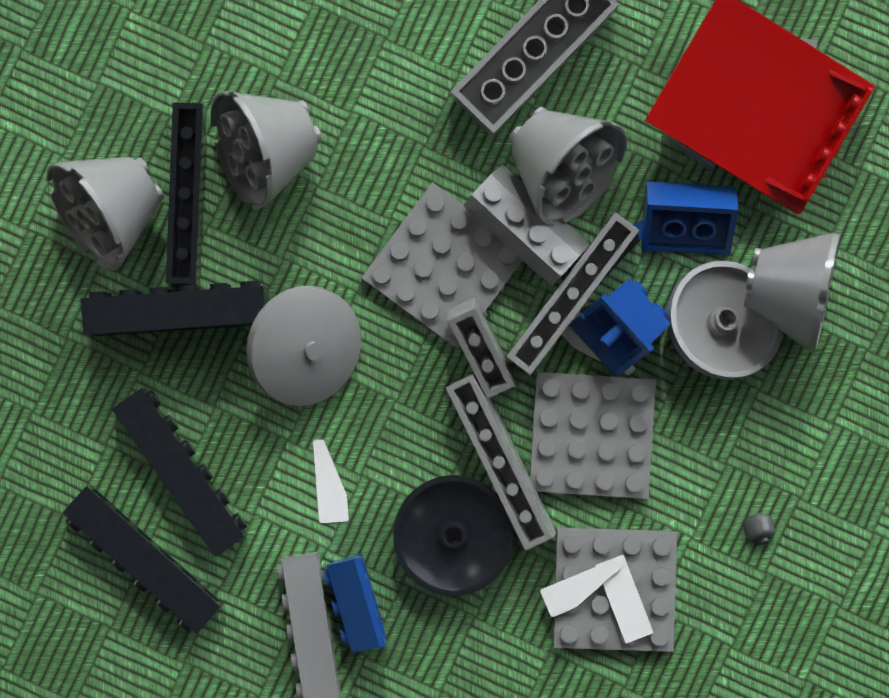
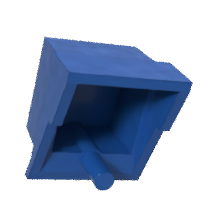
[568,279,671,377]

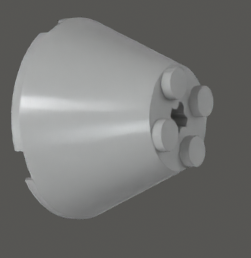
[211,91,322,209]
[510,107,627,226]
[46,157,164,271]
[744,232,841,353]

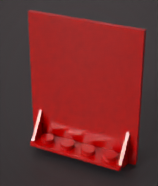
[644,0,875,215]

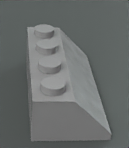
[464,164,590,287]

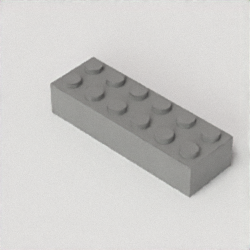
[450,0,619,137]

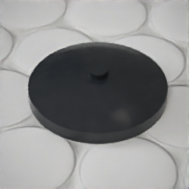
[393,475,514,596]

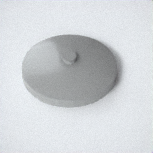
[667,261,783,380]
[247,286,361,406]

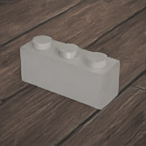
[448,298,515,399]

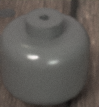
[743,513,776,545]

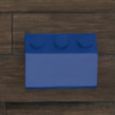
[641,182,738,255]
[323,553,387,653]

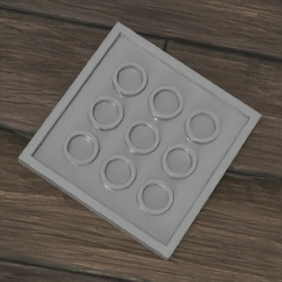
[361,182,523,349]
[530,372,656,499]
[553,527,677,652]

